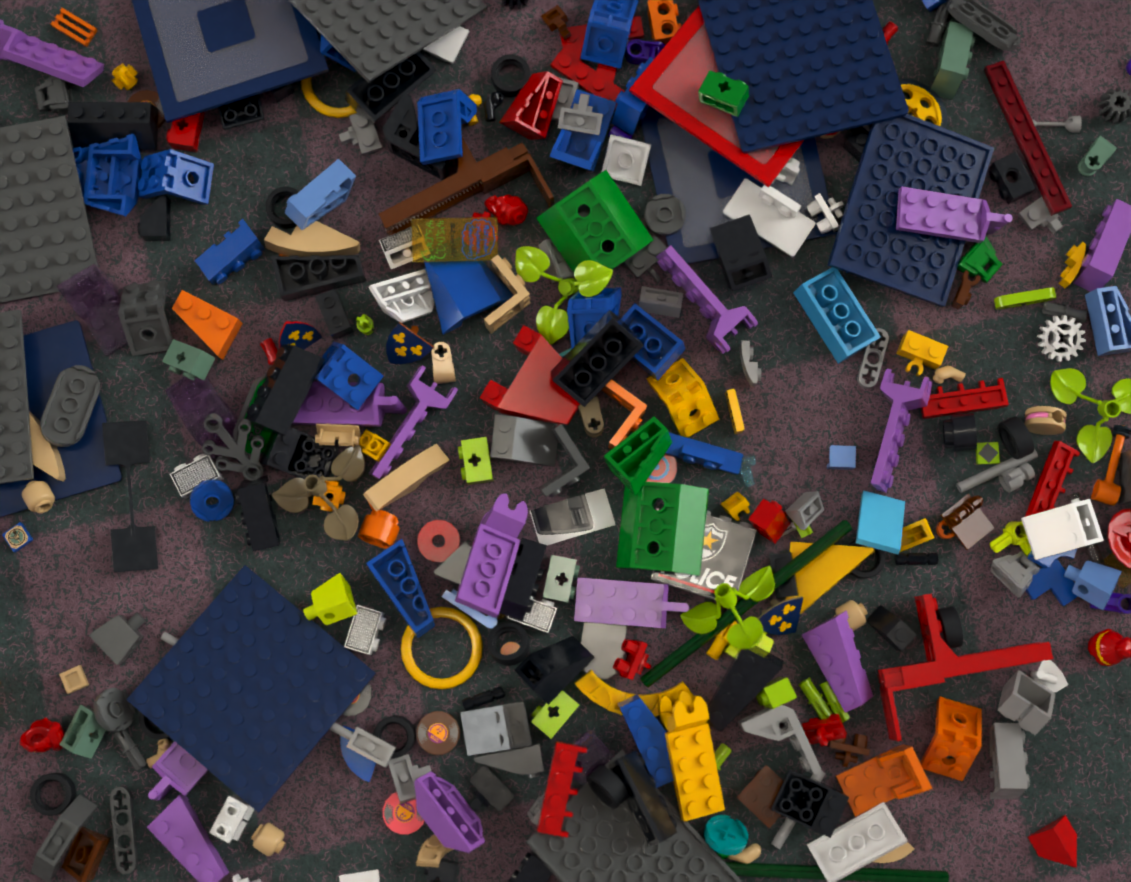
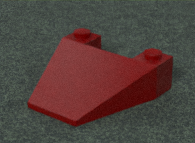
[480,325,580,425]

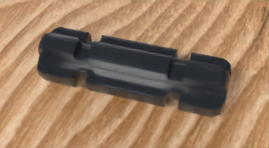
[895,553,939,565]
[462,686,505,710]

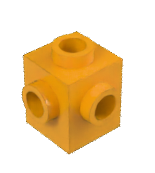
[312,481,346,512]

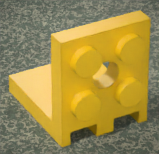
[646,358,719,438]

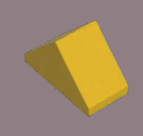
[900,518,934,552]

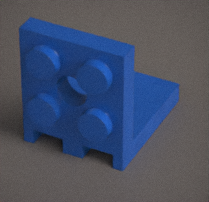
[138,149,214,205]
[315,341,383,410]

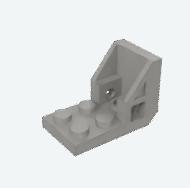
[738,705,822,775]

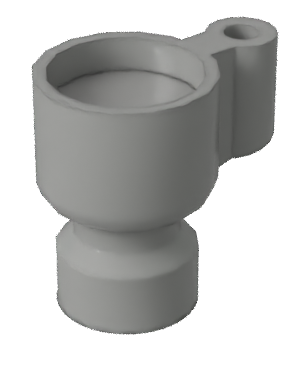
[998,462,1035,493]

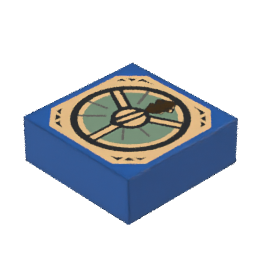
[2,522,33,552]

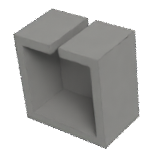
[998,670,1055,735]

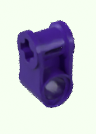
[625,39,666,65]

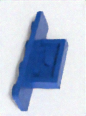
[665,432,743,475]

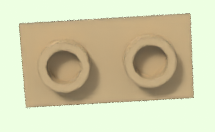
[315,423,361,447]

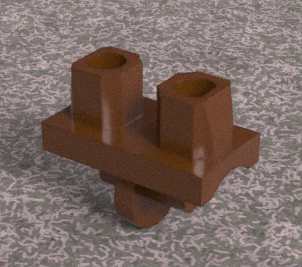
[827,731,870,768]

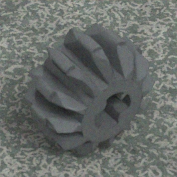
[1097,87,1131,124]

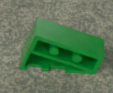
[604,417,672,496]

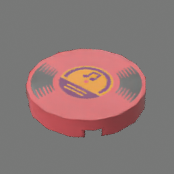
[383,792,425,835]

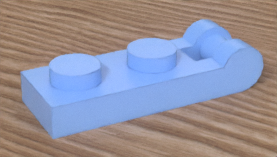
[442,589,498,628]

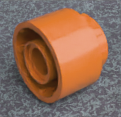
[357,509,400,549]

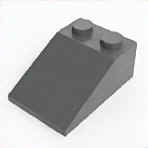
[490,414,558,467]

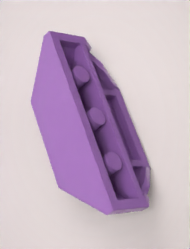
[414,771,485,853]

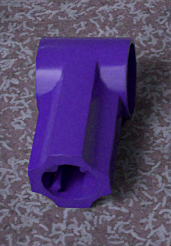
[1089,593,1131,614]

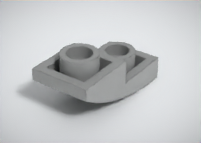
[739,340,761,387]

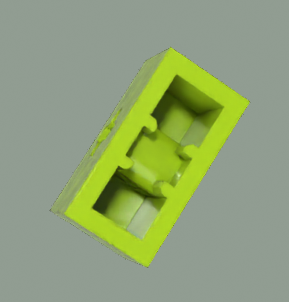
[458,437,493,485]
[755,677,797,709]
[531,690,579,739]

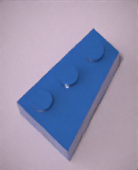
[195,219,265,285]

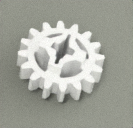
[1037,315,1086,362]

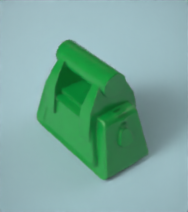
[957,236,1003,283]

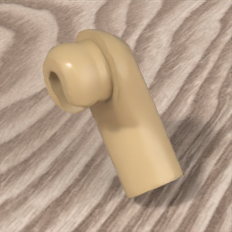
[933,366,966,384]
[728,843,761,864]

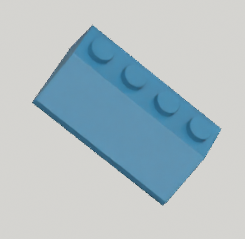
[793,267,881,364]

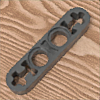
[110,786,138,874]

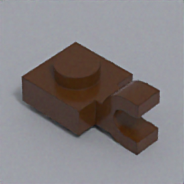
[541,5,572,40]
[951,270,981,309]

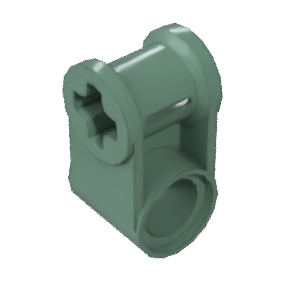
[1078,135,1117,177]

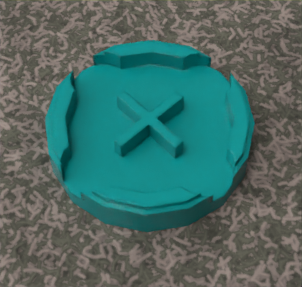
[704,815,749,855]

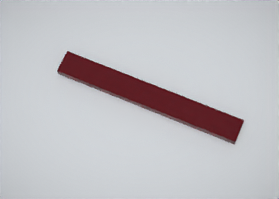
[984,60,1072,216]

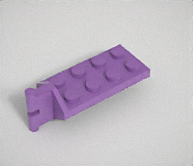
[0,19,104,87]
[896,187,1013,243]
[292,382,407,427]
[574,577,689,628]
[148,741,209,801]

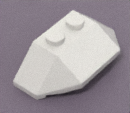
[368,269,435,323]

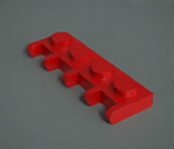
[921,378,1009,419]
[1025,441,1080,517]
[537,741,587,837]

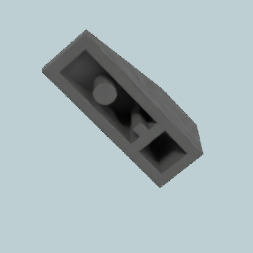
[474,744,544,778]

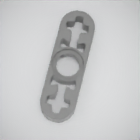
[857,328,889,389]

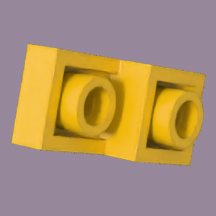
[1058,242,1086,288]
[359,429,391,462]

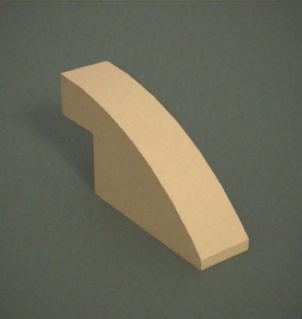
[264,221,361,256]
[29,411,66,482]
[363,444,450,511]

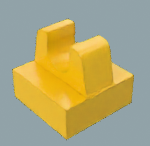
[720,492,750,521]

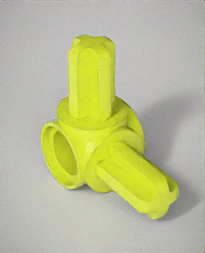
[990,521,1031,557]

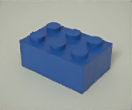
[621,303,685,381]

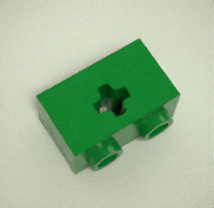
[698,70,749,117]

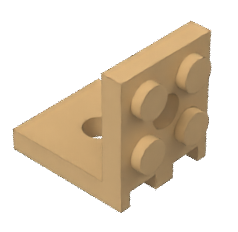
[484,255,531,334]

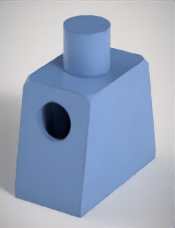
[1064,561,1122,610]

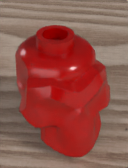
[484,194,528,226]

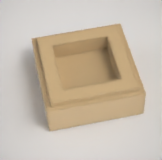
[59,665,89,694]

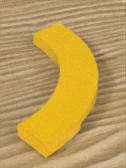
[574,669,695,717]

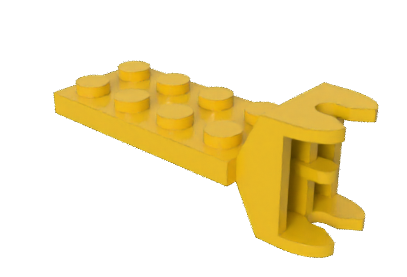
[659,690,725,822]

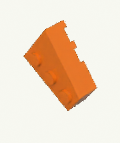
[172,290,243,360]

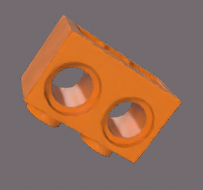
[647,0,681,45]

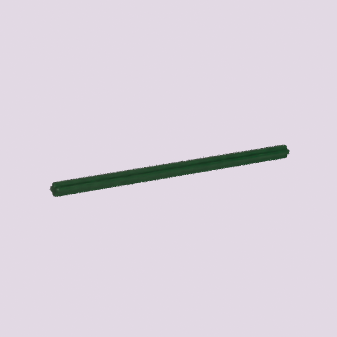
[641,520,852,687]
[725,862,949,882]

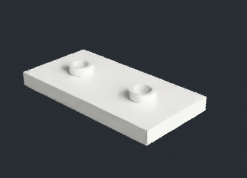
[807,802,908,882]

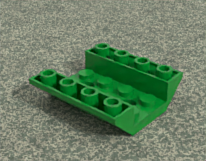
[536,170,653,273]
[616,481,709,576]

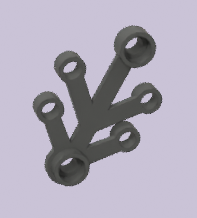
[202,413,265,481]

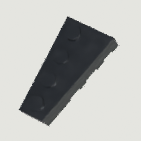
[706,646,784,732]

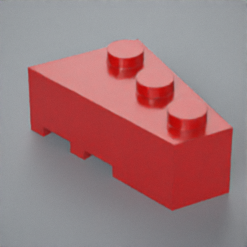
[499,71,563,140]

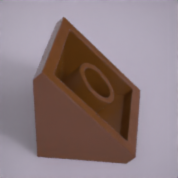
[61,826,111,882]

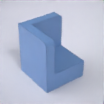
[827,445,856,470]

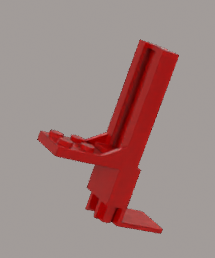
[877,594,1053,741]

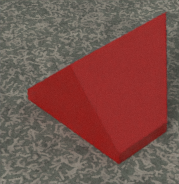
[1027,815,1077,868]

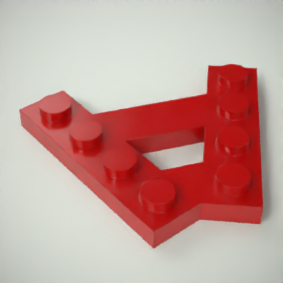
[551,16,644,111]

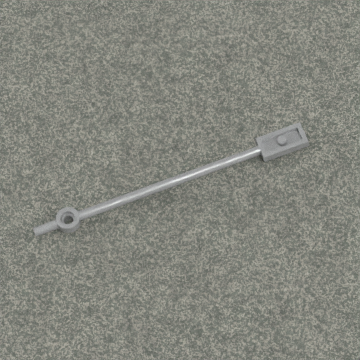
[161,632,397,767]

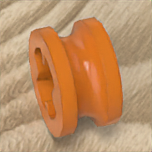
[936,520,955,539]

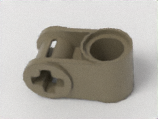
[578,395,604,438]

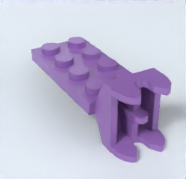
[656,245,758,354]
[369,365,458,479]
[871,368,932,493]
[455,494,528,618]

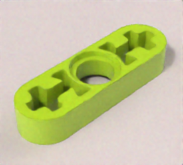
[994,287,1057,310]

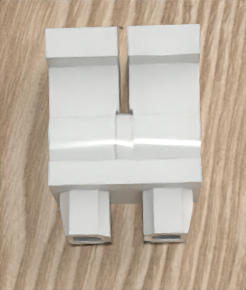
[209,794,254,843]

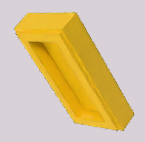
[725,389,745,434]

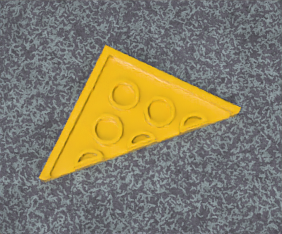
[786,542,875,614]

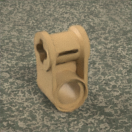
[431,342,456,384]

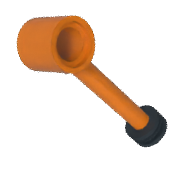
[1091,425,1131,506]

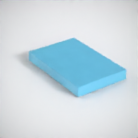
[855,490,905,554]

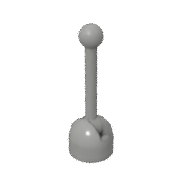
[1032,116,1081,133]

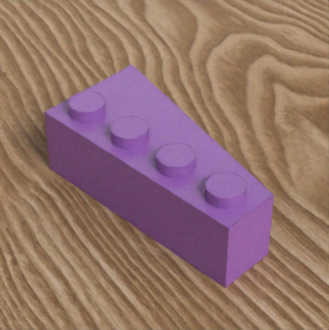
[1073,199,1131,292]
[802,610,873,713]
[147,794,229,882]

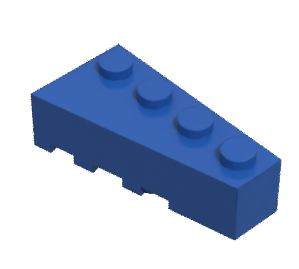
[366,539,436,638]
[617,694,673,788]

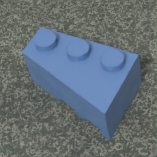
[285,159,356,230]
[1085,286,1131,356]

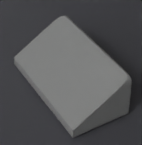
[538,239,574,283]
[639,286,683,318]
[786,491,824,530]

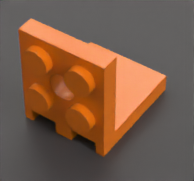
[601,379,647,450]
[920,696,982,781]

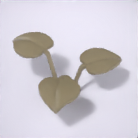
[272,445,365,541]

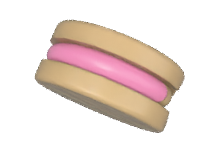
[1024,406,1067,435]

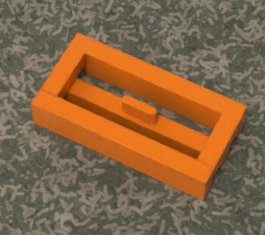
[50,8,98,47]

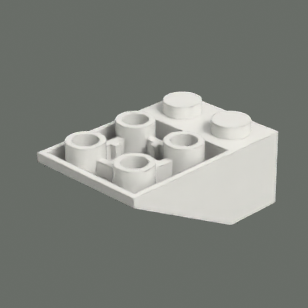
[1021,499,1104,560]

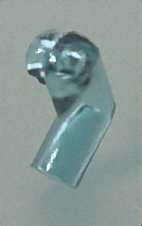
[740,454,756,487]

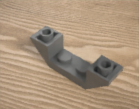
[31,794,99,882]

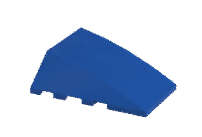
[73,134,142,216]
[423,236,514,335]

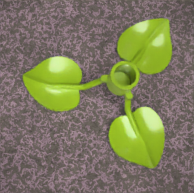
[515,246,613,344]
[1050,368,1131,463]
[680,566,775,649]

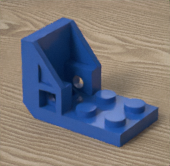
[580,0,639,69]
[417,89,477,165]
[550,89,617,171]
[567,287,622,348]

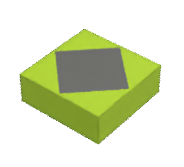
[976,442,1000,465]

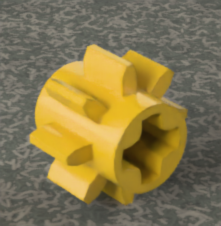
[112,64,138,90]

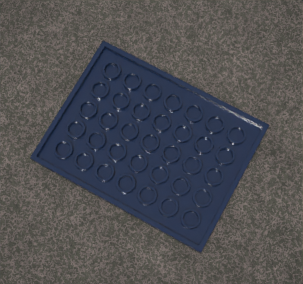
[827,114,994,307]

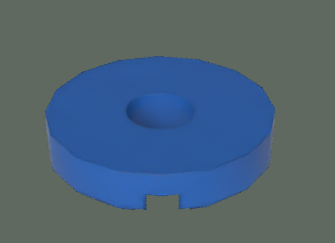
[190,479,234,521]

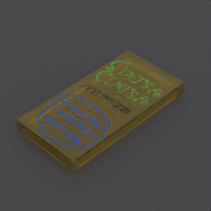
[411,217,498,262]

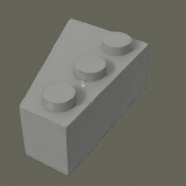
[989,723,1030,799]

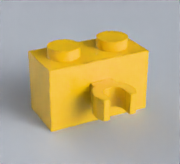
[896,330,948,376]

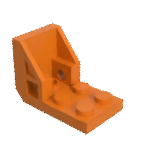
[835,744,932,817]

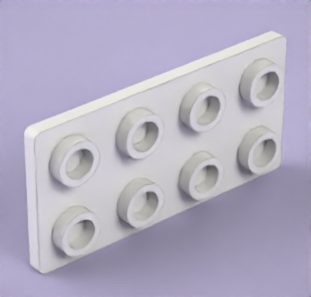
[723,178,815,257]

